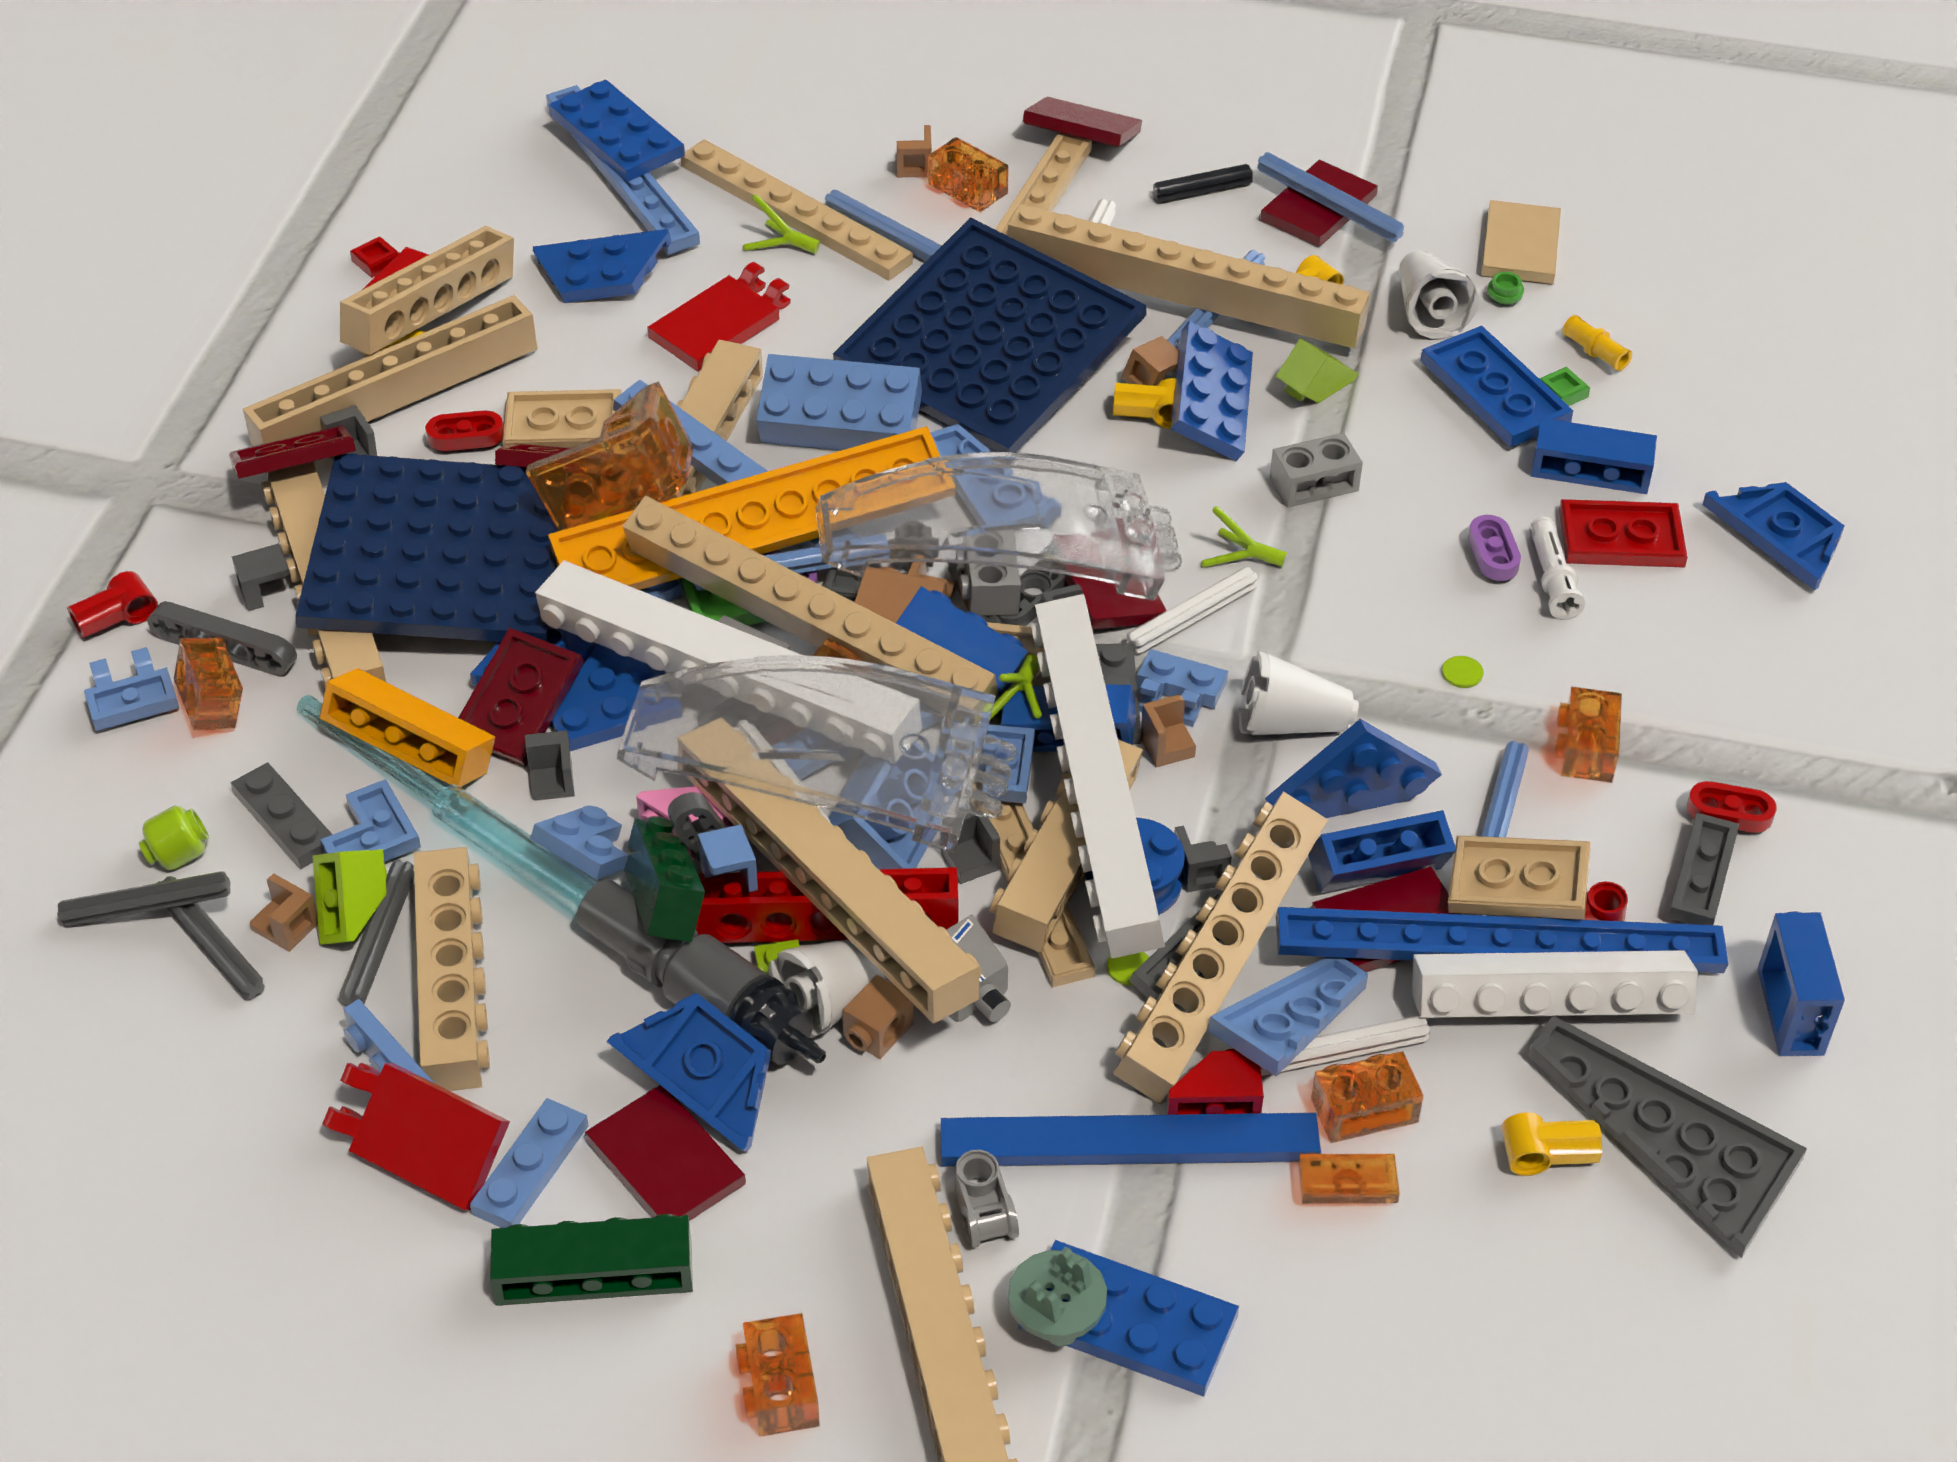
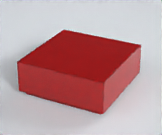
[350,236,399,278]

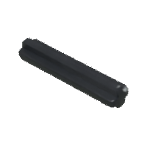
[1153,164,1253,203]

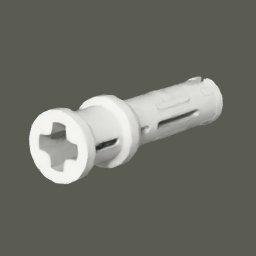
[1529,517,1586,619]

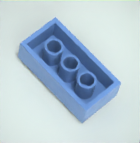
[756,354,922,451]

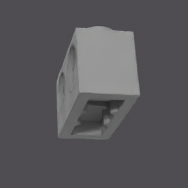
[1270,433,1363,508]
[956,529,1021,616]

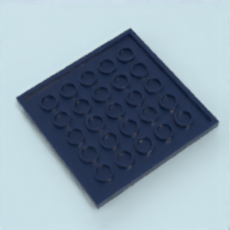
[833,217,1147,458]
[295,453,573,642]

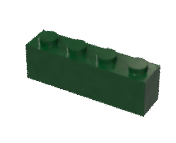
[624,816,705,942]
[490,1214,693,1306]

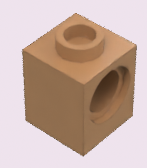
[843,975,914,1059]

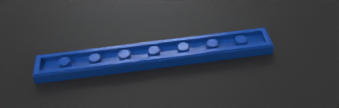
[941,1113,1321,1167]

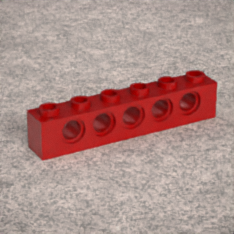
[695,867,959,943]

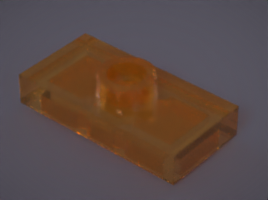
[1298,1154,1400,1204]

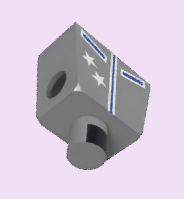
[946,914,1011,1022]

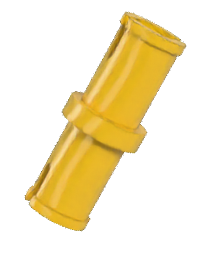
[1562,315,1632,371]

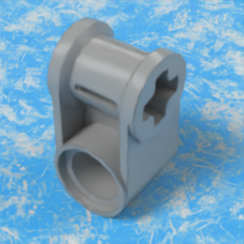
[955,1149,1019,1248]

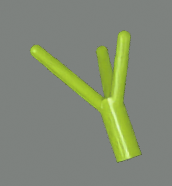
[743,194,820,254]
[1201,506,1287,567]
[977,654,1042,724]

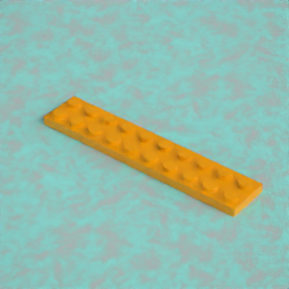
[548,426,955,590]

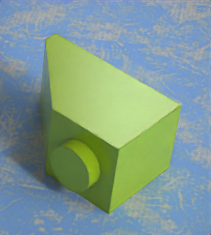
[1276,338,1359,403]
[313,849,387,945]

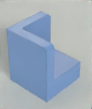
[698,824,758,892]

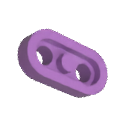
[1468,515,1521,581]

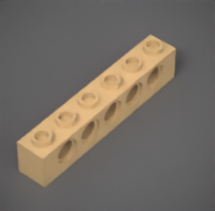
[340,226,514,355]
[414,847,490,1091]

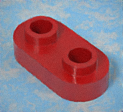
[425,410,504,451]
[1687,781,1777,833]

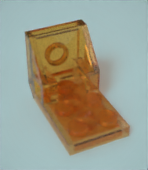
[526,381,694,531]

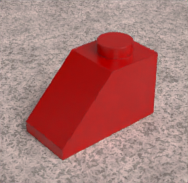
[1166,1048,1264,1115]

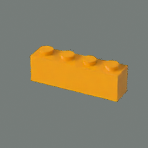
[319,668,495,788]

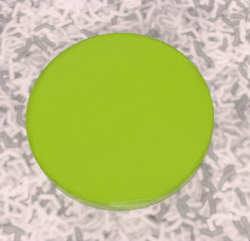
[1442,656,1484,688]
[1107,952,1149,986]

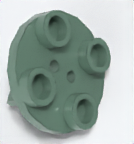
[1008,1247,1107,1346]

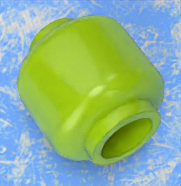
[139,805,209,870]

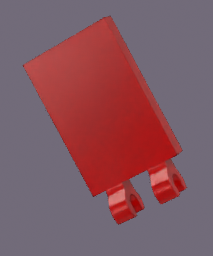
[647,262,791,372]
[322,1063,510,1210]

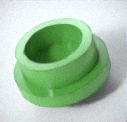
[1487,272,1524,305]

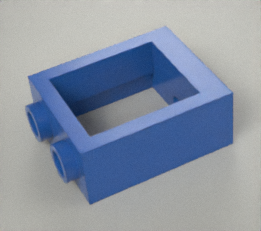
[1757,911,1845,1056]

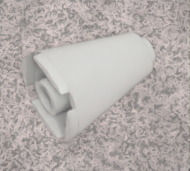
[1399,250,1479,339]
[1238,652,1359,735]
[768,939,888,1038]

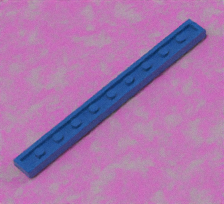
[1276,907,1729,973]

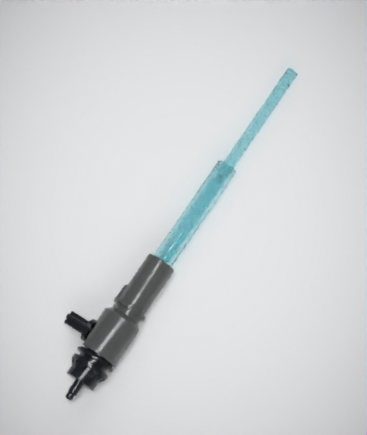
[297,695,826,1065]

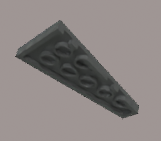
[1529,1016,1807,1258]

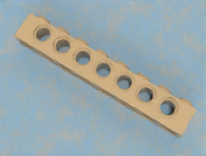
[1113,791,1328,1104]

